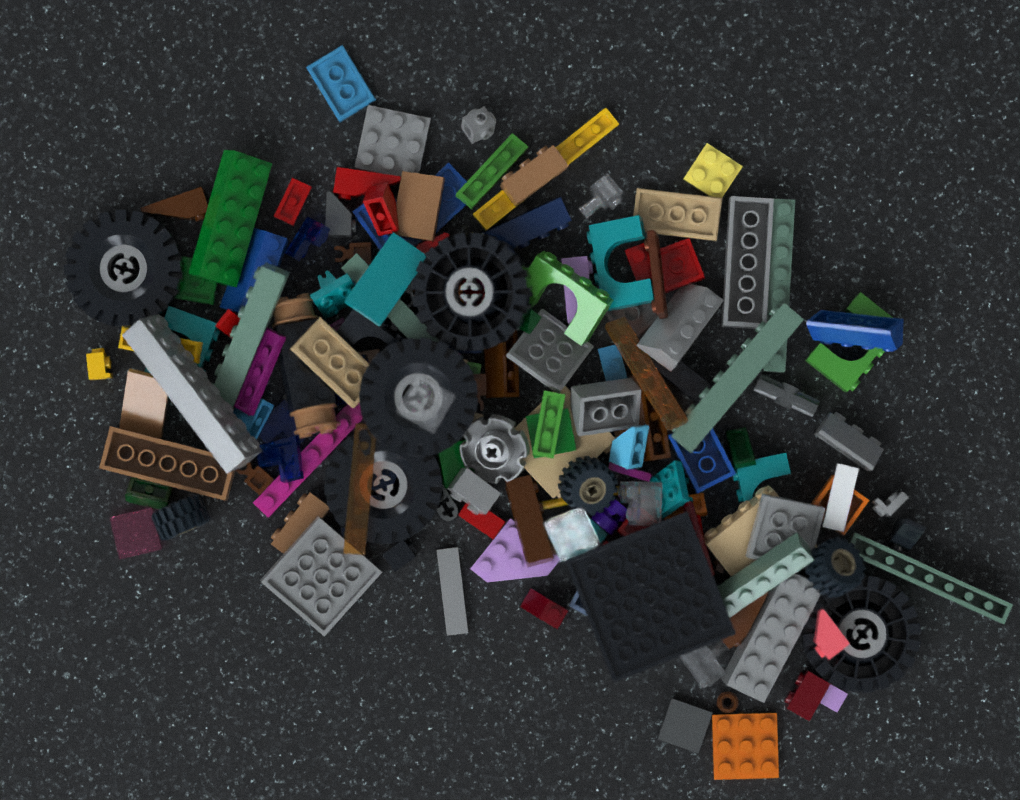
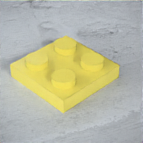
[683,143,743,198]

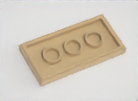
[633,188,722,241]
[290,317,370,408]

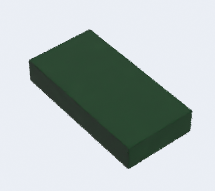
[725,427,756,469]

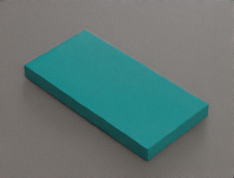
[344,232,426,327]

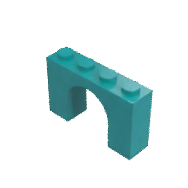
[587,215,655,311]
[144,306,221,373]
[733,453,791,503]

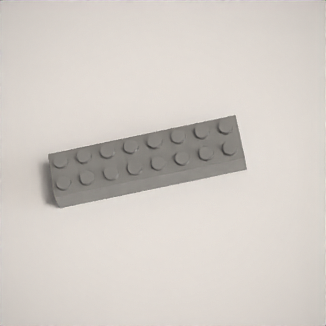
[122,314,262,473]

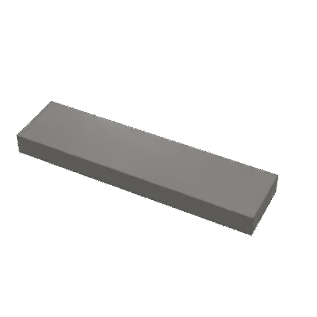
[437,547,468,636]

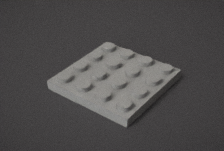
[260,516,382,636]

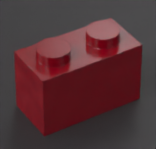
[784,670,830,721]

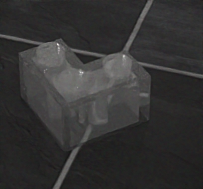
[618,481,662,526]

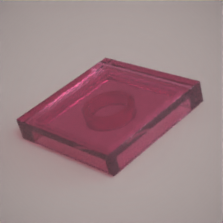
[109,508,162,559]

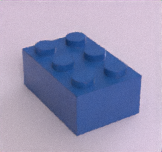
[668,428,736,494]

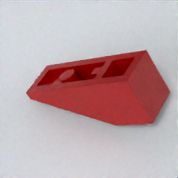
[333,167,401,200]

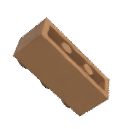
[500,145,569,207]
[271,492,330,554]

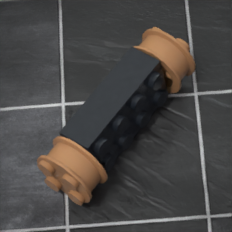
[272,293,341,438]

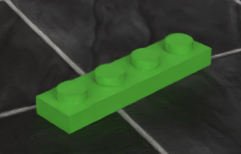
[456,133,528,210]

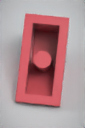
[814,608,850,659]

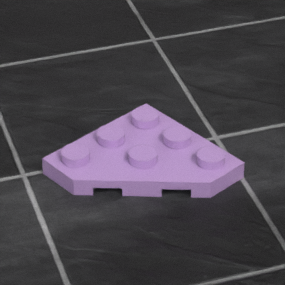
[470,518,561,582]

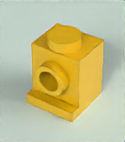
[86,348,113,380]

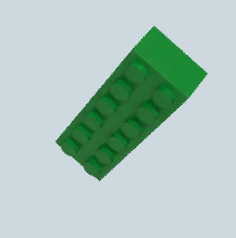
[188,150,272,288]

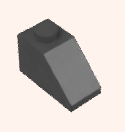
[325,191,356,237]

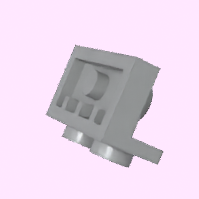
[871,491,909,517]

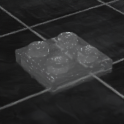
[396,374,456,434]
[543,506,601,562]

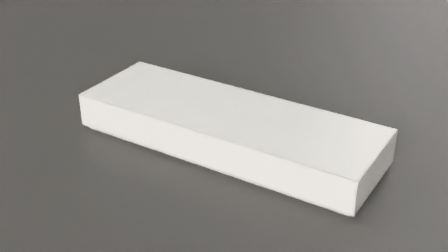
[822,463,859,532]

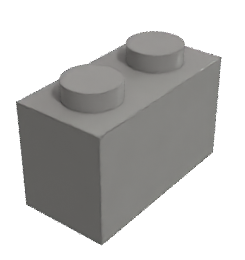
[447,468,501,515]

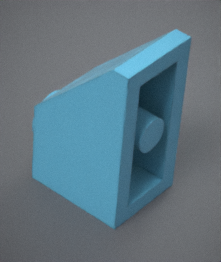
[609,425,649,469]

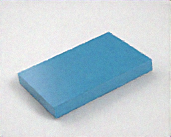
[306,45,376,122]

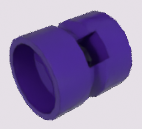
[591,499,631,536]

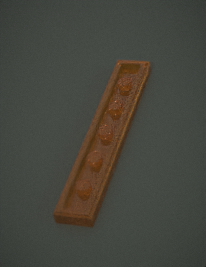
[605,316,688,431]
[343,423,376,555]

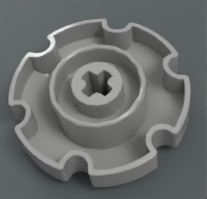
[460,415,530,484]

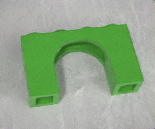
[528,251,614,346]
[805,292,893,393]

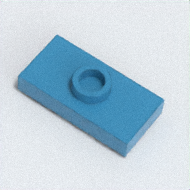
[598,344,627,381]

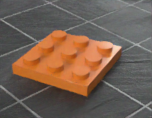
[712,712,779,780]

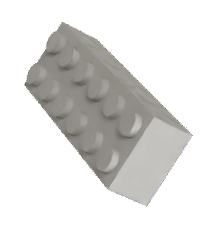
[721,196,774,329]
[721,572,821,703]

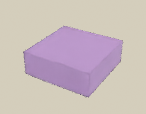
[820,684,848,712]

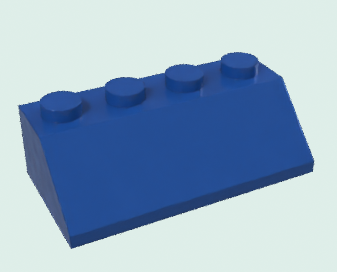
[220,228,289,314]
[807,310,904,352]

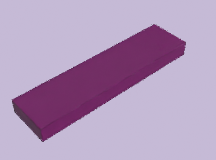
[234,328,286,416]

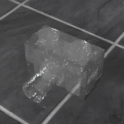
[579,173,624,219]
[680,640,729,688]

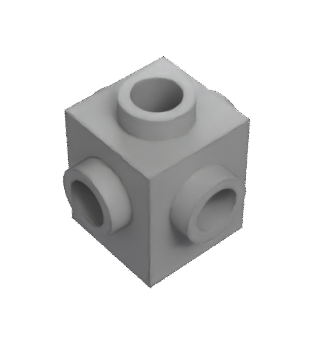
[461,106,496,144]

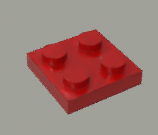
[660,238,705,293]

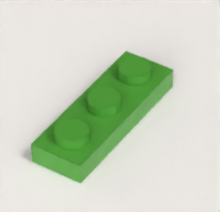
[532,391,565,459]

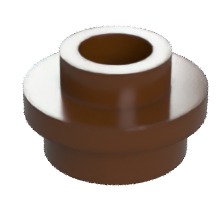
[717,691,738,713]

